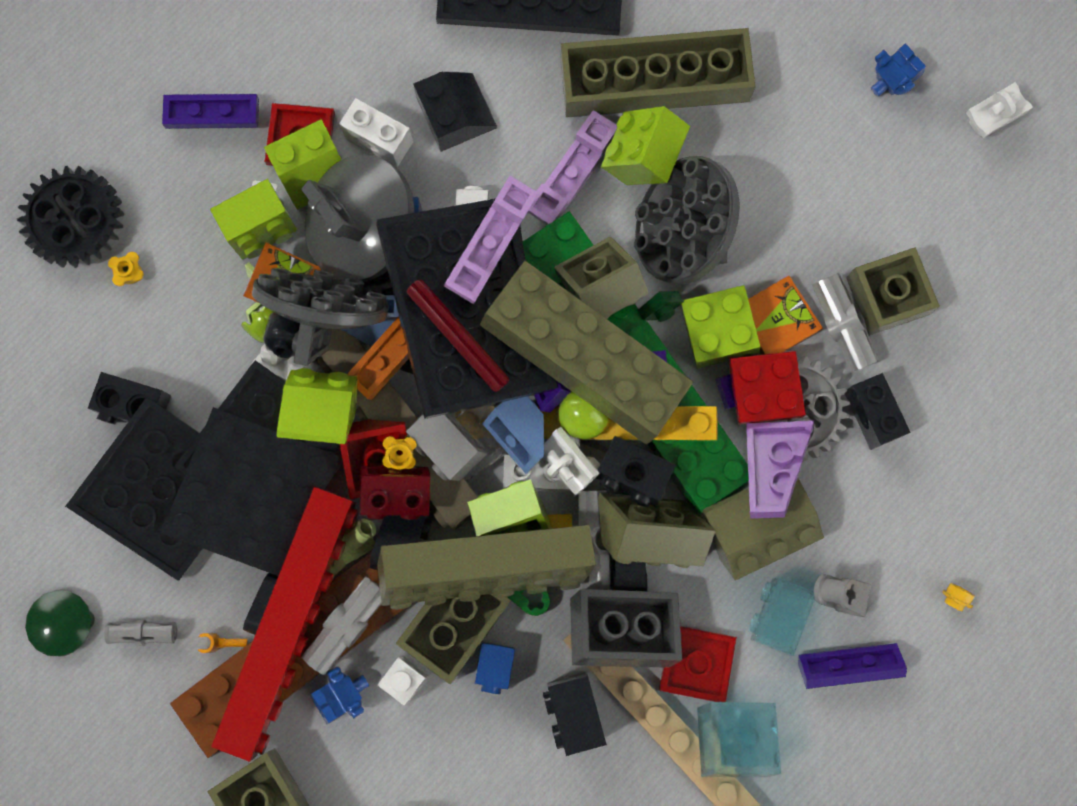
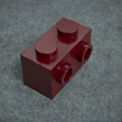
[360,466,431,520]

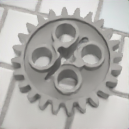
[760,356,850,461]

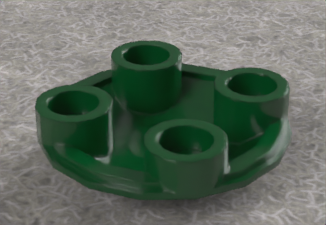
[25,590,95,657]

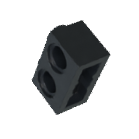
[87,372,171,425]

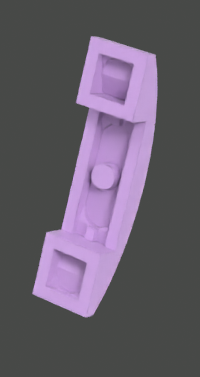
[528,110,617,225]
[444,176,538,304]

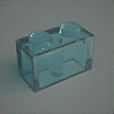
[749,578,815,656]

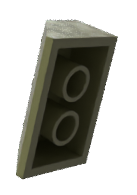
[702,478,824,581]
[598,492,715,568]

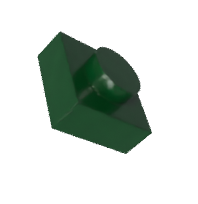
[638,291,684,322]

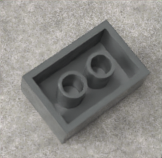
[570,589,682,668]

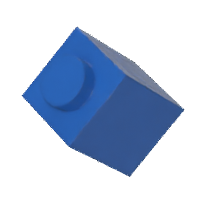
[475,642,516,694]

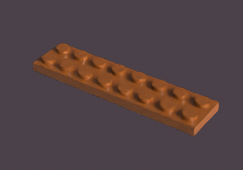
[170,551,414,758]

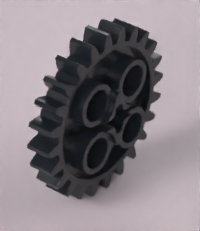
[17,166,124,268]

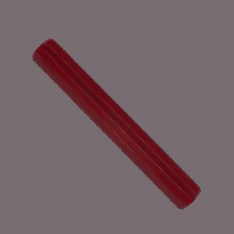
[407,279,509,392]

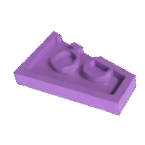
[746,421,814,519]

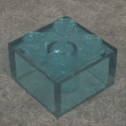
[697,702,781,777]

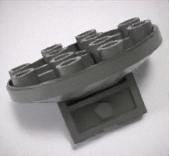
[301,154,414,282]
[634,156,740,284]
[252,268,389,366]

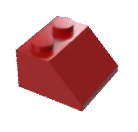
[340,419,407,499]

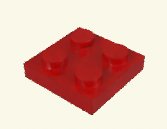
[729,351,806,425]

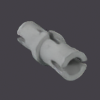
[104,620,177,646]

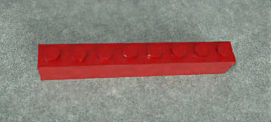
[211,487,358,762]

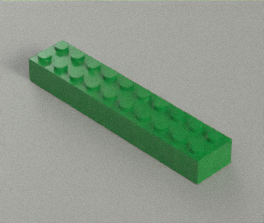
[523,211,749,514]

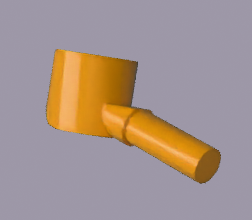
[198,633,248,653]

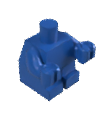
[871,43,926,97]
[310,667,369,725]

